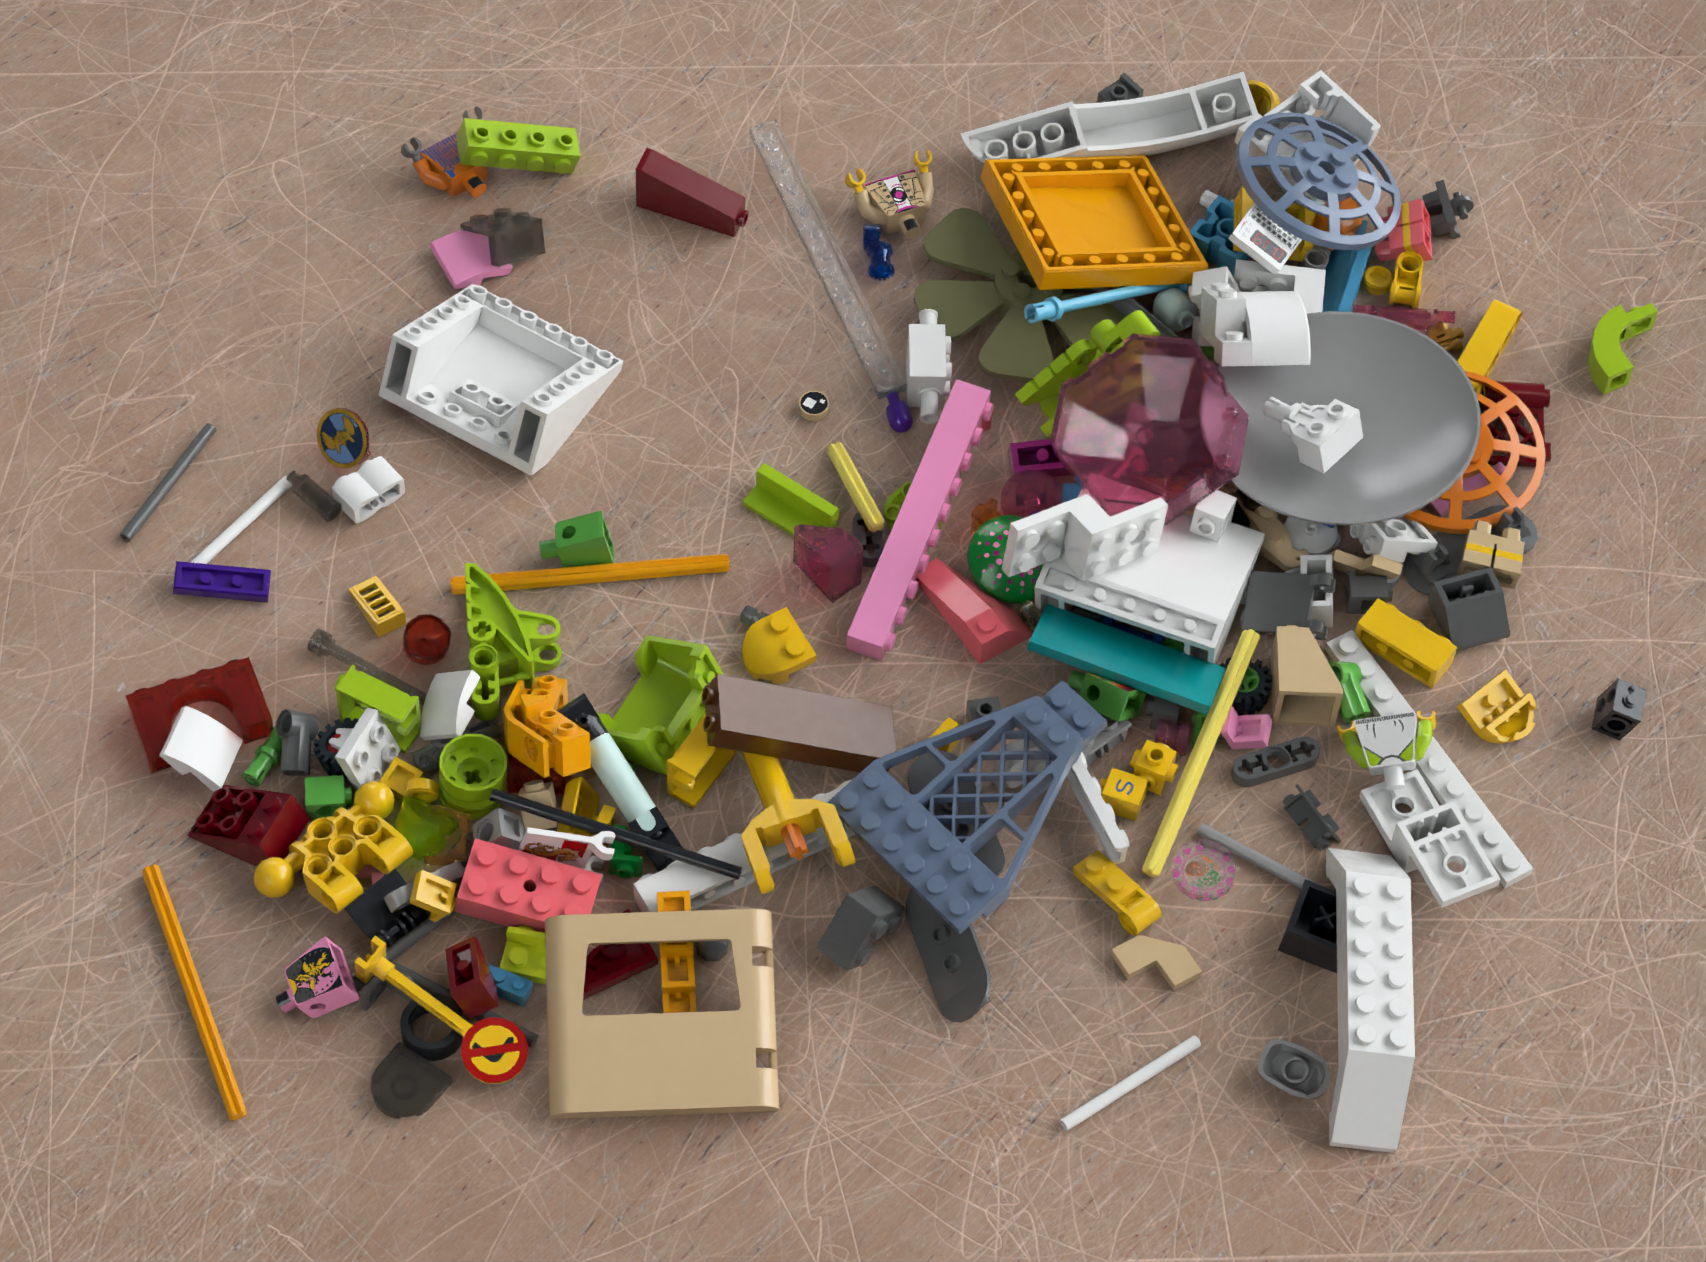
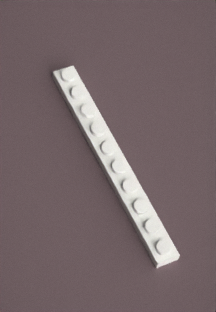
[1325,630,1533,888]

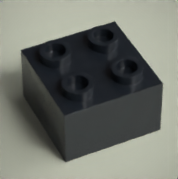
[1278,879,1337,974]

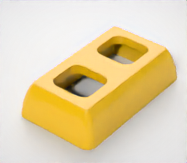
[557,776,599,837]

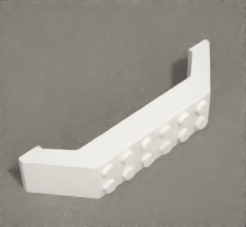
[1326,848,1415,1153]

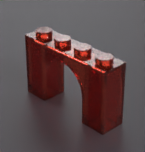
[125,657,274,774]

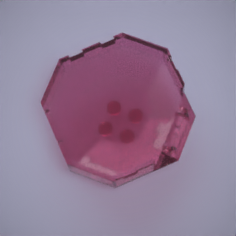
[1050,334,1249,525]

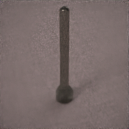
[307,628,427,706]

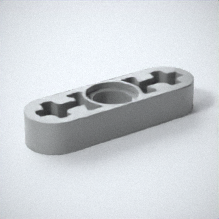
[383,861,465,913]

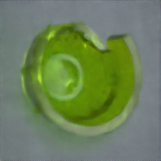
[394,796,459,861]

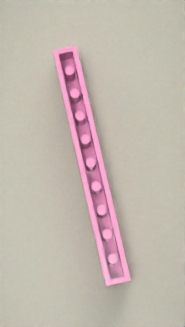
[846,379,994,661]

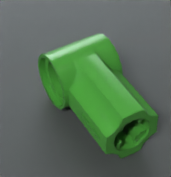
[1328,661,1371,724]

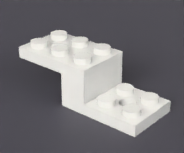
[1002,494,1168,581]
[1359,769,1501,908]

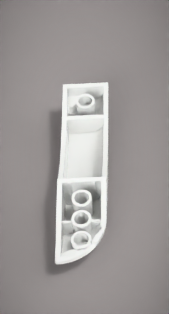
[961,72,1258,163]

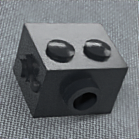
[1592,679,1646,740]

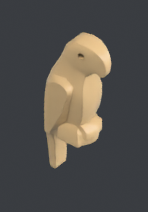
[1229,492,1310,572]

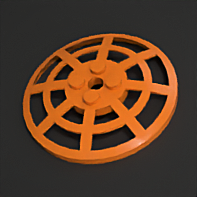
[1402,371,1545,534]

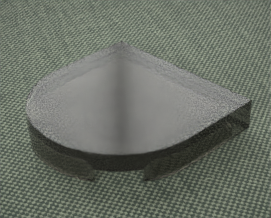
[370,1041,453,1119]

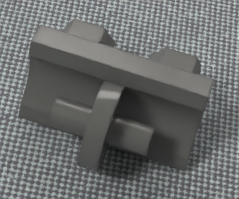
[1422,180,1474,240]

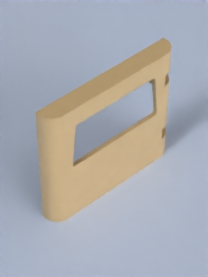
[545,909,779,1119]

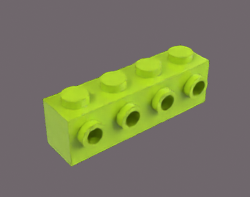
[456,118,581,174]

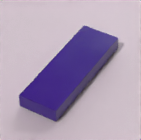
[173,561,271,603]

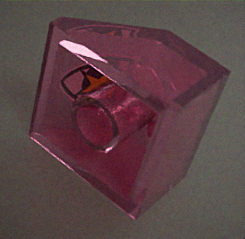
[793,524,864,603]

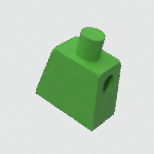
[539,511,615,567]

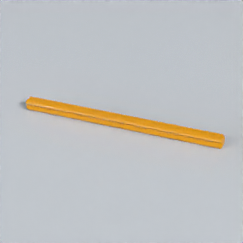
[450,553,730,595]
[142,864,247,1121]

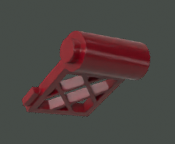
[1480,381,1551,467]

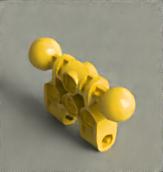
[254,781,413,913]

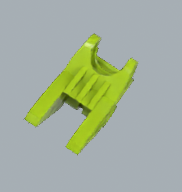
[1015,310,1160,439]
[465,563,562,721]

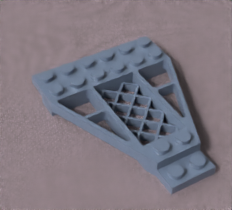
[827,680,1108,934]

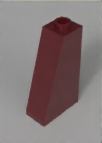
[635,148,749,237]

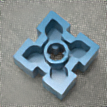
[1189,195,1253,276]

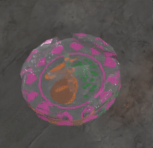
[1171,839,1237,901]

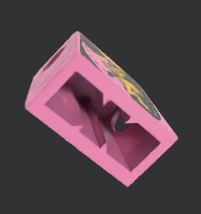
[276,937,360,1018]

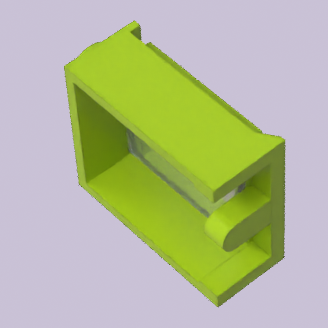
[334,664,422,754]

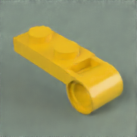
[1073,850,1162,936]

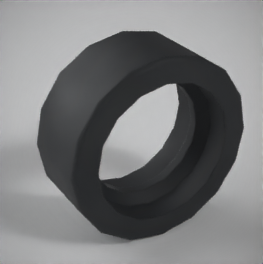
[400,993,463,1061]

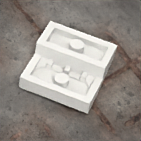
[420,670,481,740]
[159,706,243,792]

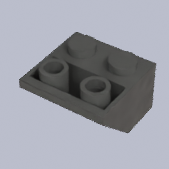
[1428,567,1510,651]

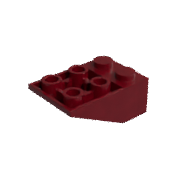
[188,785,310,866]

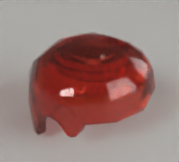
[402,614,451,665]

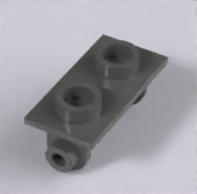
[1283,784,1341,851]

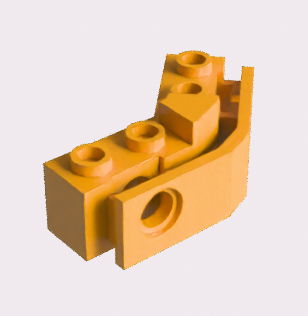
[503,675,591,778]

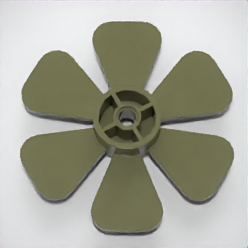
[913,208,1127,382]

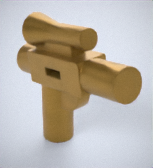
[1427,311,1464,352]

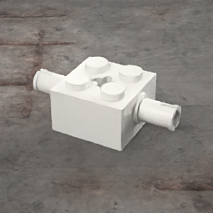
[906,309,952,424]

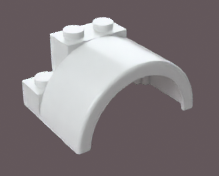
[1234,70,1381,197]
[1192,282,1311,367]

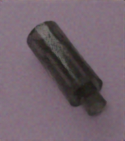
[287,471,342,522]

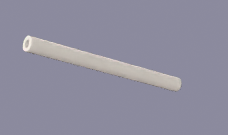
[191,476,293,564]
[1060,1035,1201,1131]

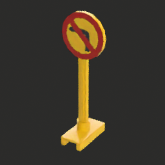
[354,936,528,1084]

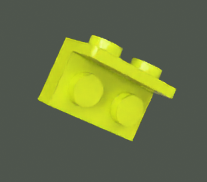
[499,926,546,985]

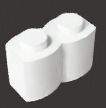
[332,456,405,524]

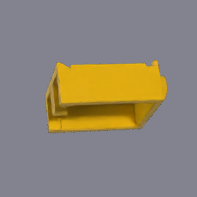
[667,713,737,809]

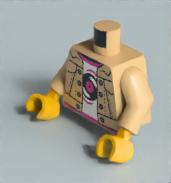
[845,150,934,239]

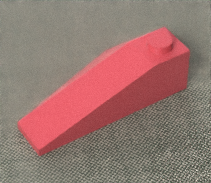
[916,558,1032,664]

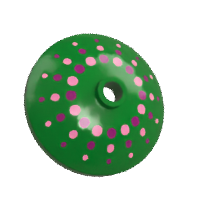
[967,515,1044,604]

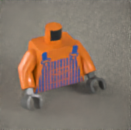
[401,106,488,197]

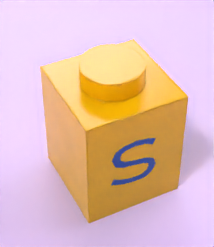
[1100,767,1149,822]

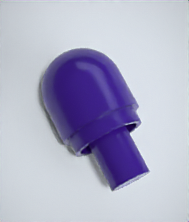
[886,392,913,433]

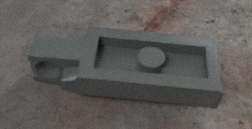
[411,720,502,772]

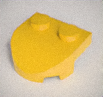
[742,607,817,684]
[1456,669,1536,744]

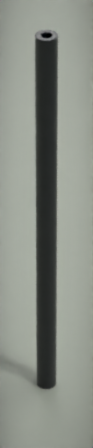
[490,788,742,880]

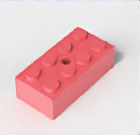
[454,838,602,933]

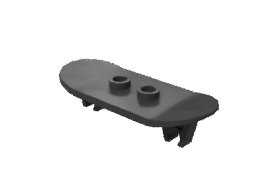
[1404,505,1538,596]
[907,750,1005,877]
[905,888,991,1023]

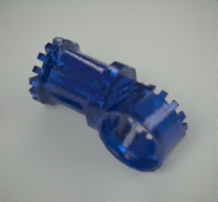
[863,224,895,281]

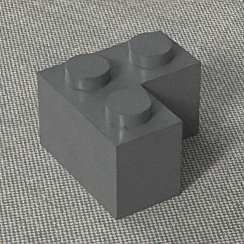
[816,886,905,971]

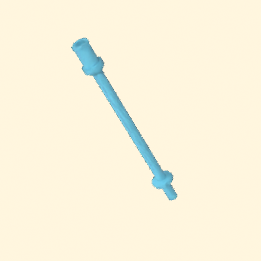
[1024,284,1191,324]

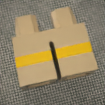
[1456,520,1525,589]

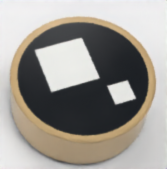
[799,391,829,421]

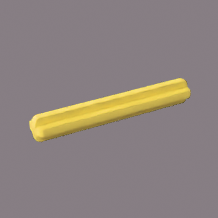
[828,442,885,532]

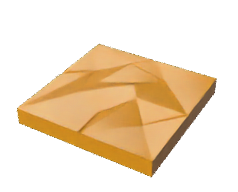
[980,155,1209,290]

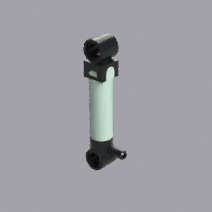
[556,693,683,871]

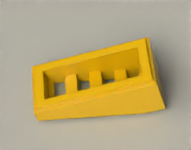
[348,576,406,638]

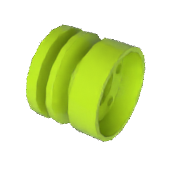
[439,734,507,820]

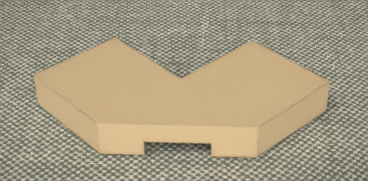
[1326,549,1403,580]
[1111,935,1202,991]

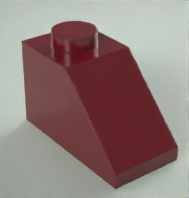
[445,936,499,1019]

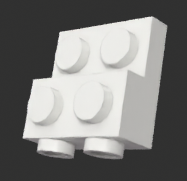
[1350,516,1438,563]

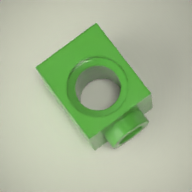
[305,775,353,822]

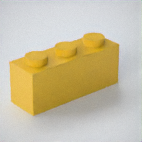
[1355,598,1457,688]

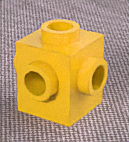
[1130,739,1179,796]

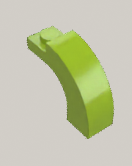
[1587,303,1658,395]

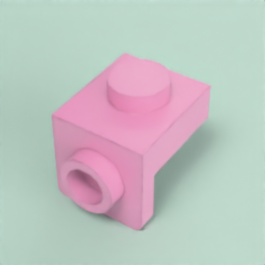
[1220,706,1272,749]

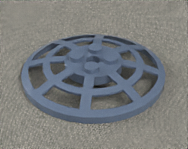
[1235,112,1401,251]

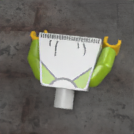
[1337,711,1436,790]

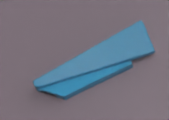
[1322,220,1372,312]

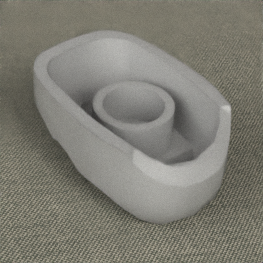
[1258,1039,1331,1099]

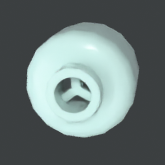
[1153,288,1197,332]

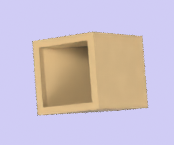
[1270,625,1343,727]

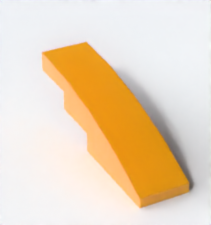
[657,890,697,1013]

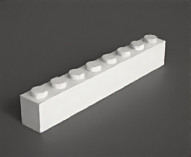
[633,780,855,912]

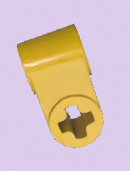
[1388,251,1423,309]

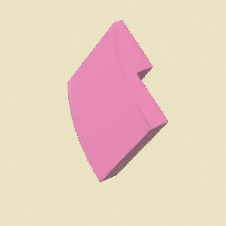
[430,225,513,289]

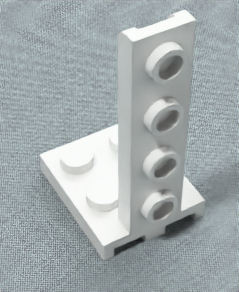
[994,739,1130,864]

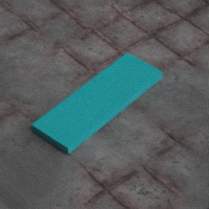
[1027,604,1226,715]

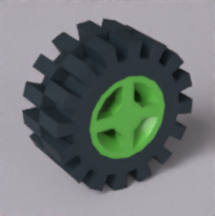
[1217,657,1272,716]

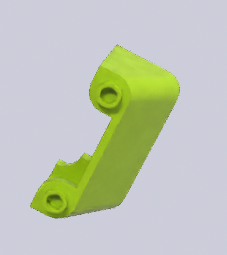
[597,635,724,775]

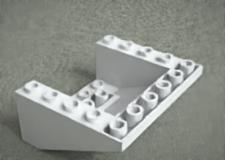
[378,284,623,476]
[1035,474,1265,665]

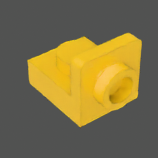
[409,870,456,922]

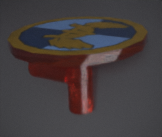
[316,408,371,468]

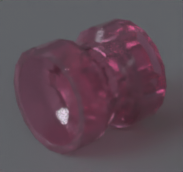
[1155,719,1190,756]

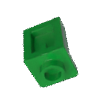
[609,824,643,879]

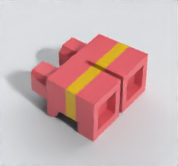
[1374,199,1432,262]

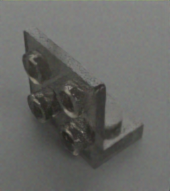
[460,208,545,267]

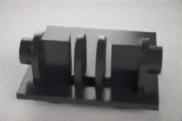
[344,869,430,949]

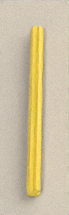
[1142,629,1260,877]

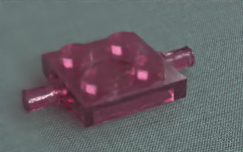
[1352,304,1455,331]

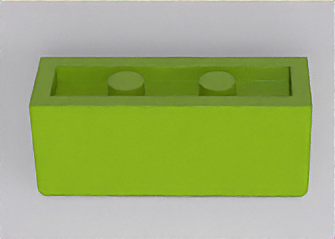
[743,463,839,542]

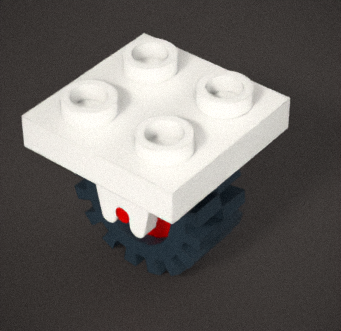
[313,708,401,791]

